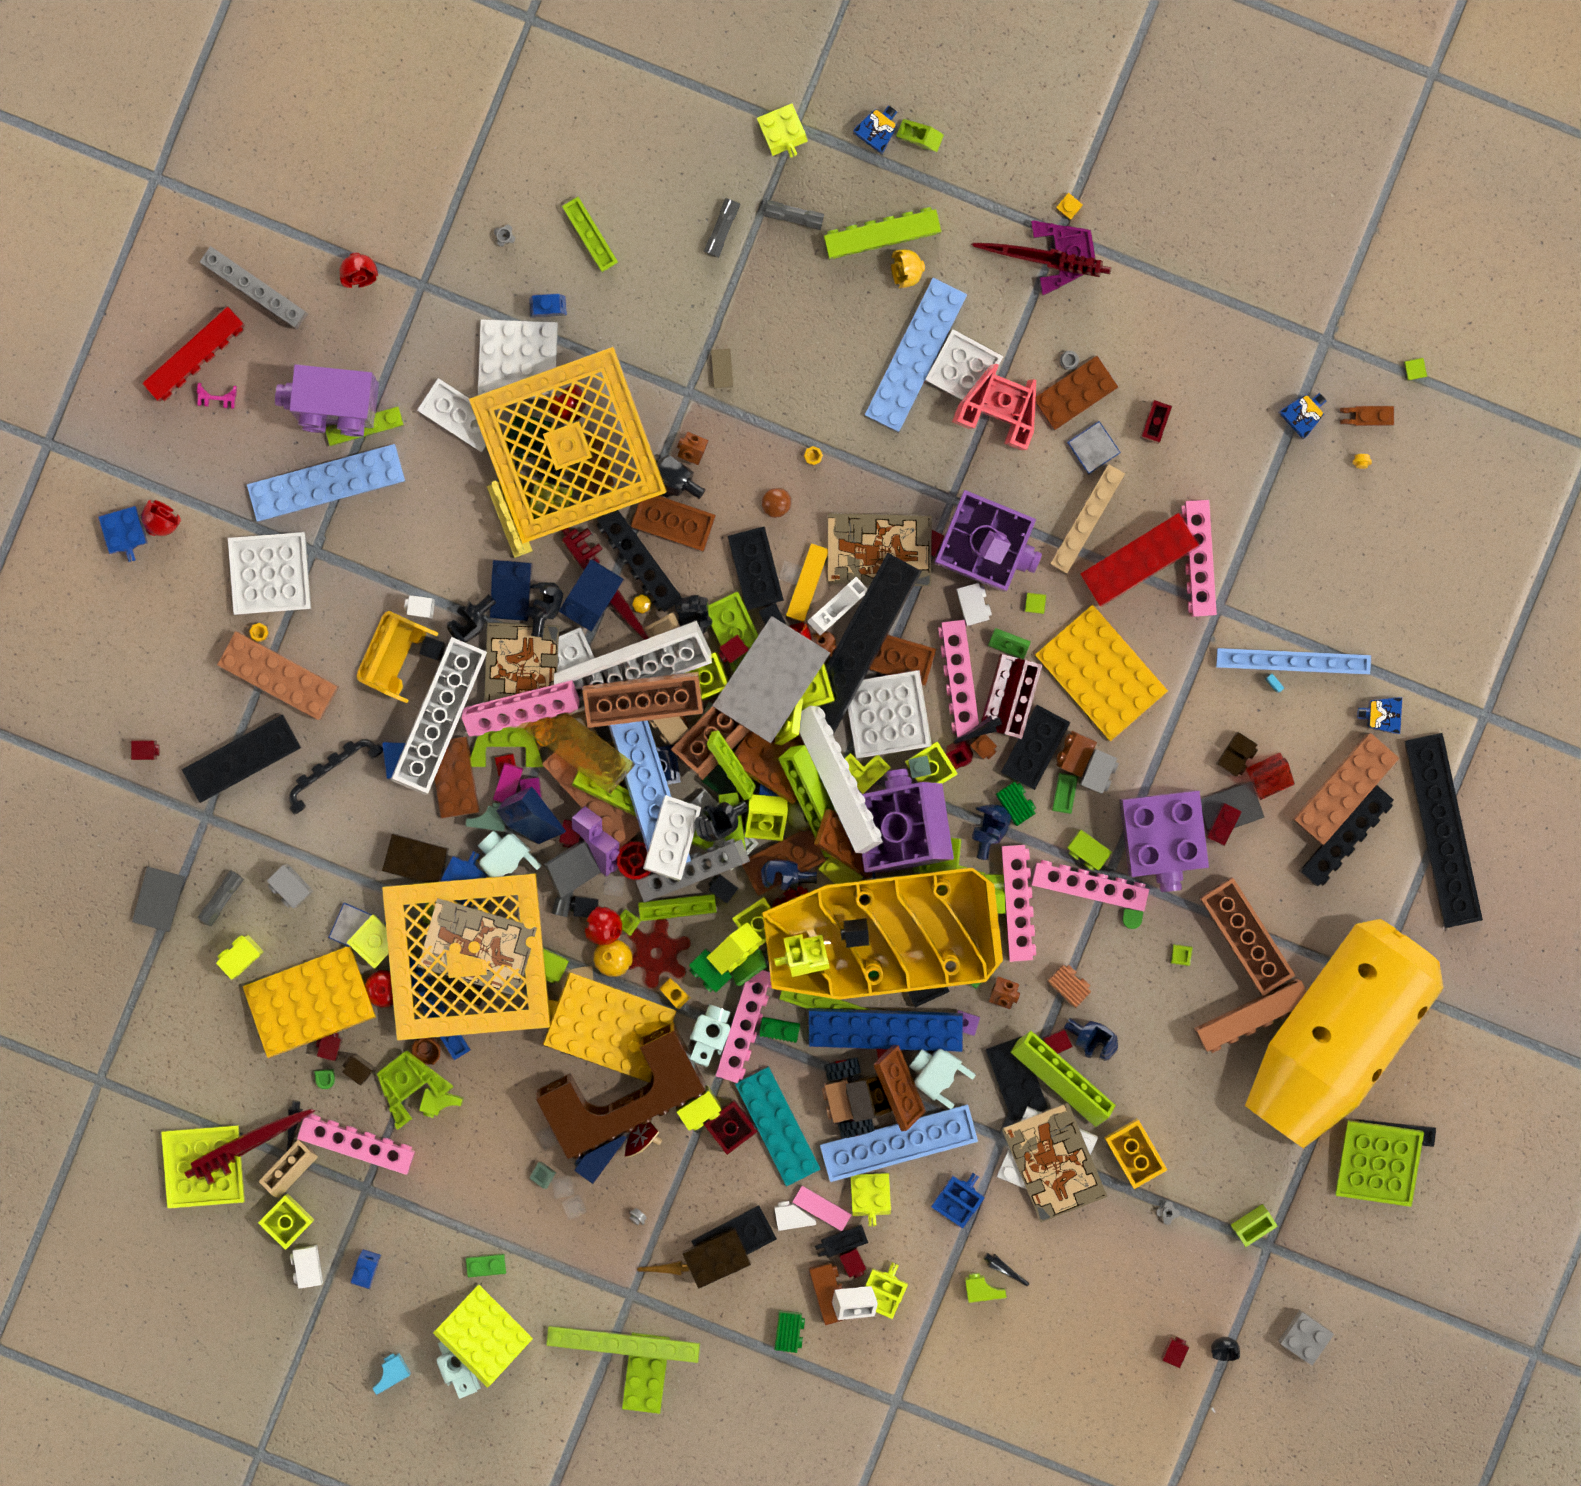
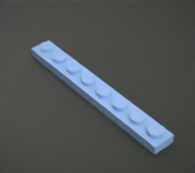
[1216,648,1371,675]

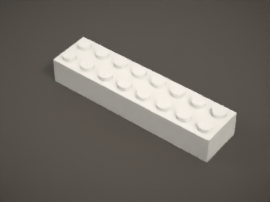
[554,621,712,716]
[391,637,487,795]

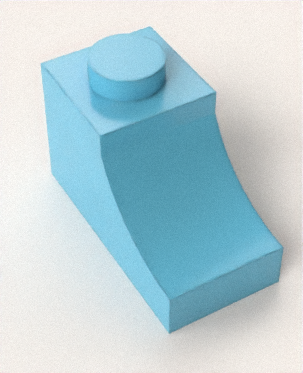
[373,1353,411,1395]

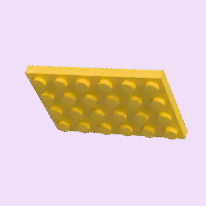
[1035,604,1168,741]
[243,946,376,1058]
[542,972,677,1082]

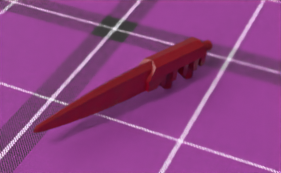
[971,243,1112,277]
[561,527,649,640]
[184,1109,315,1185]

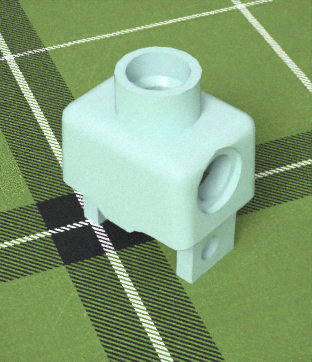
[478,831,542,877]
[689,1004,731,1067]
[909,1049,976,1109]
[437,1342,481,1399]

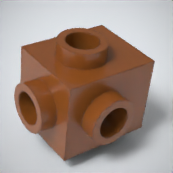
[677,432,709,465]
[811,631,837,664]
[989,976,1020,1009]

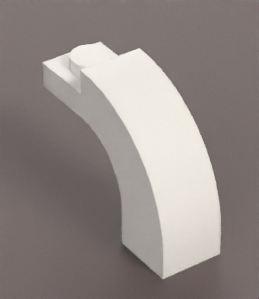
[807,577,868,635]

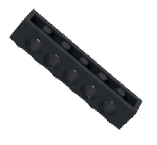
[596,510,682,612]
[1299,785,1394,887]

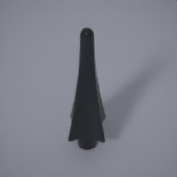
[953,716,1003,744]
[286,1101,303,1151]
[983,1253,1029,1286]

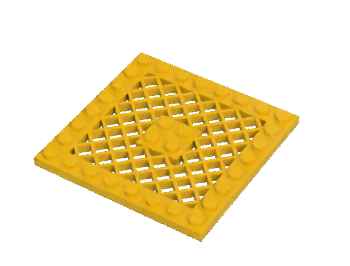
[469,346,667,544]
[382,873,550,1040]

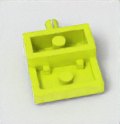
[757,104,808,157]
[774,934,830,977]
[851,1173,891,1227]
[864,1262,908,1319]

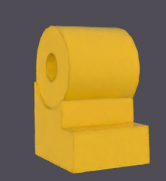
[660,977,691,1009]

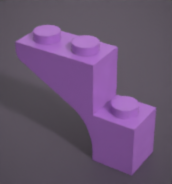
[572,806,620,877]

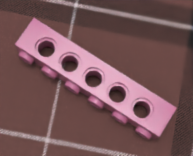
[1181,500,1217,617]
[938,620,979,737]
[461,680,580,737]
[1001,845,1036,962]
[1031,860,1149,912]
[716,969,772,1083]
[297,1114,415,1175]

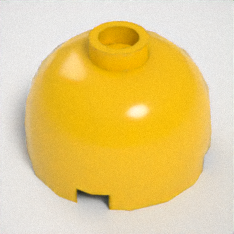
[891,249,925,289]
[593,939,632,977]

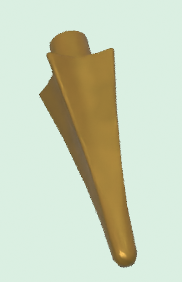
[637,1261,690,1275]

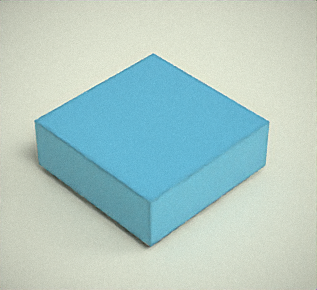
[1265,674,1284,693]

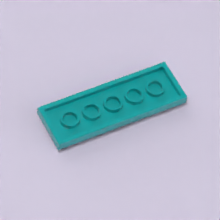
[735,1066,821,1187]

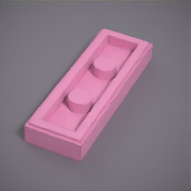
[792,1186,852,1231]

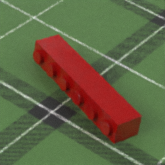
[142,307,245,402]

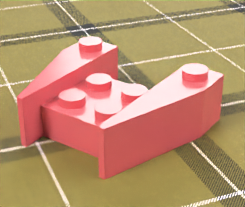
[952,364,1036,451]

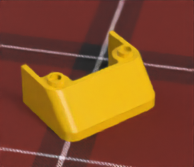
[357,611,438,703]

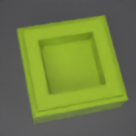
[1404,358,1427,381]
[1025,593,1046,614]
[620,909,641,936]
[1170,944,1193,966]

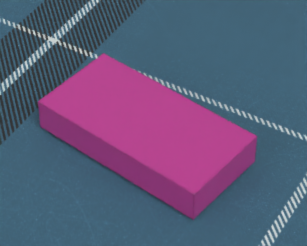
[493,763,523,803]

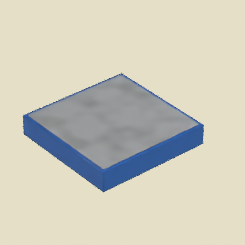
[1067,421,1121,474]
[328,902,379,948]

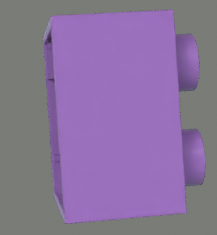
[275,365,379,437]
[934,490,1042,592]
[862,769,954,873]
[1119,790,1209,892]

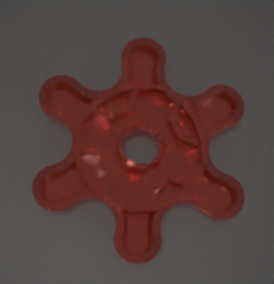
[628,919,691,988]

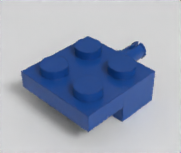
[99,506,148,563]
[440,851,487,908]
[931,1173,985,1228]

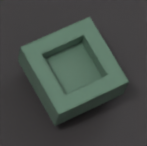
[908,756,931,778]
[530,1162,556,1189]

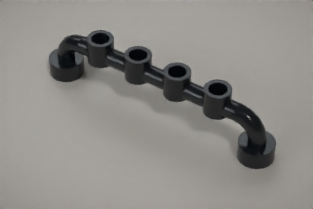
[289,739,383,815]

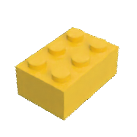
[1104,1118,1167,1189]

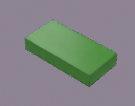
[1052,773,1078,814]
[732,949,767,986]

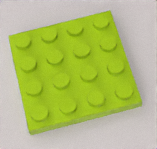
[1335,1120,1424,1207]

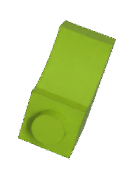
[896,119,944,152]
[984,874,1005,914]
[419,1087,464,1118]
[965,1273,1007,1303]

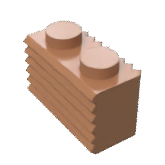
[1047,965,1091,1008]

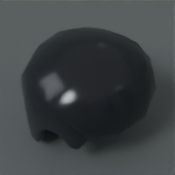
[1211,1337,1240,1361]

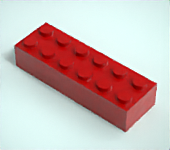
[1080,513,1200,607]

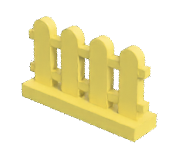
[487,481,533,558]

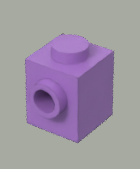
[979,531,1011,564]
[957,1009,980,1036]

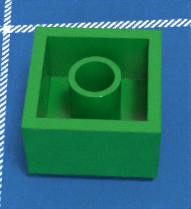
[689,948,733,993]

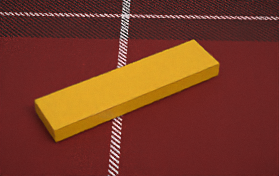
[786,543,828,622]

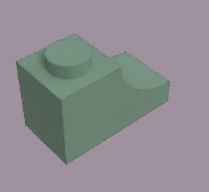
[466,803,506,832]

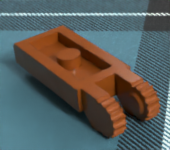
[1340,406,1394,426]

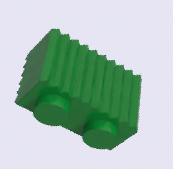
[995,782,1036,826]
[759,1017,800,1043]
[774,1310,805,1353]

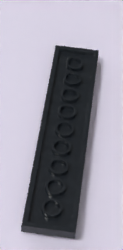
[818,553,922,735]
[1404,733,1483,928]

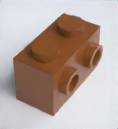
[1056,731,1097,777]

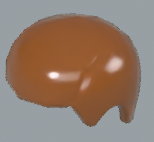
[762,488,792,518]
[411,1037,441,1065]

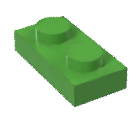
[988,628,1031,659]
[466,1254,507,1278]

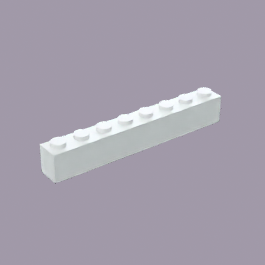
[799,706,883,853]

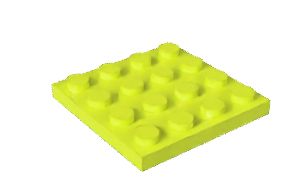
[161,1125,245,1208]
[433,1285,533,1388]

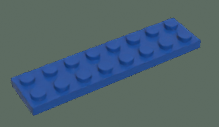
[809,1008,963,1052]

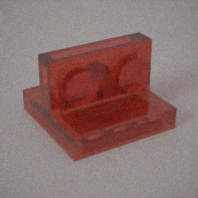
[1246,753,1295,800]

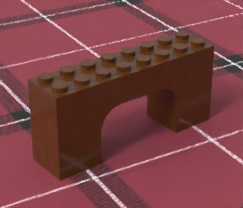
[536,1022,706,1159]

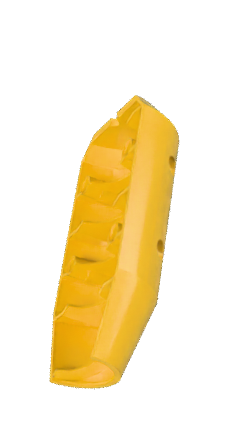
[762,867,1003,1000]
[1245,919,1444,1149]

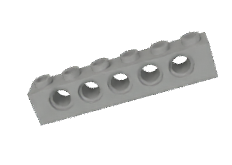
[200,246,308,329]
[636,838,750,902]

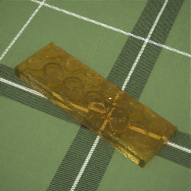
[524,712,635,794]

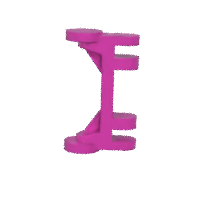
[197,383,237,409]

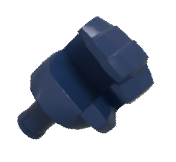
[972,804,1012,860]
[761,859,817,892]
[1064,1018,1118,1061]

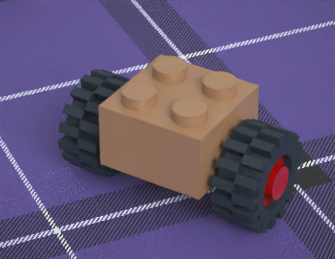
[822,1057,875,1139]

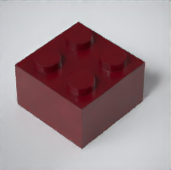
[704,1099,758,1155]

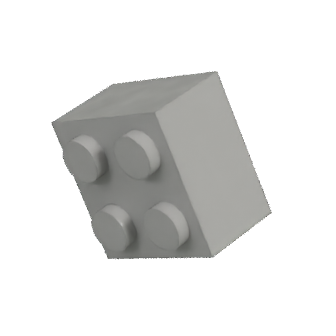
[1079,749,1119,794]
[267,864,314,909]
[1278,1310,1334,1366]

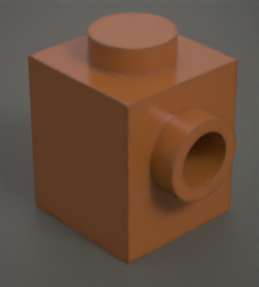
[969,734,997,760]

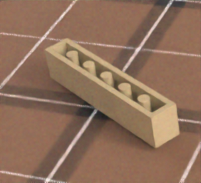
[1049,464,1125,574]

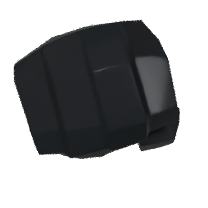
[657,455,705,499]
[525,582,564,638]
[447,594,496,643]
[675,595,712,634]
[694,801,748,842]

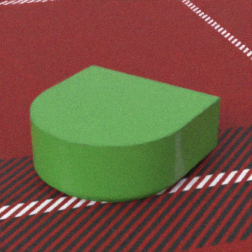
[1123,908,1143,929]
[314,1069,335,1089]

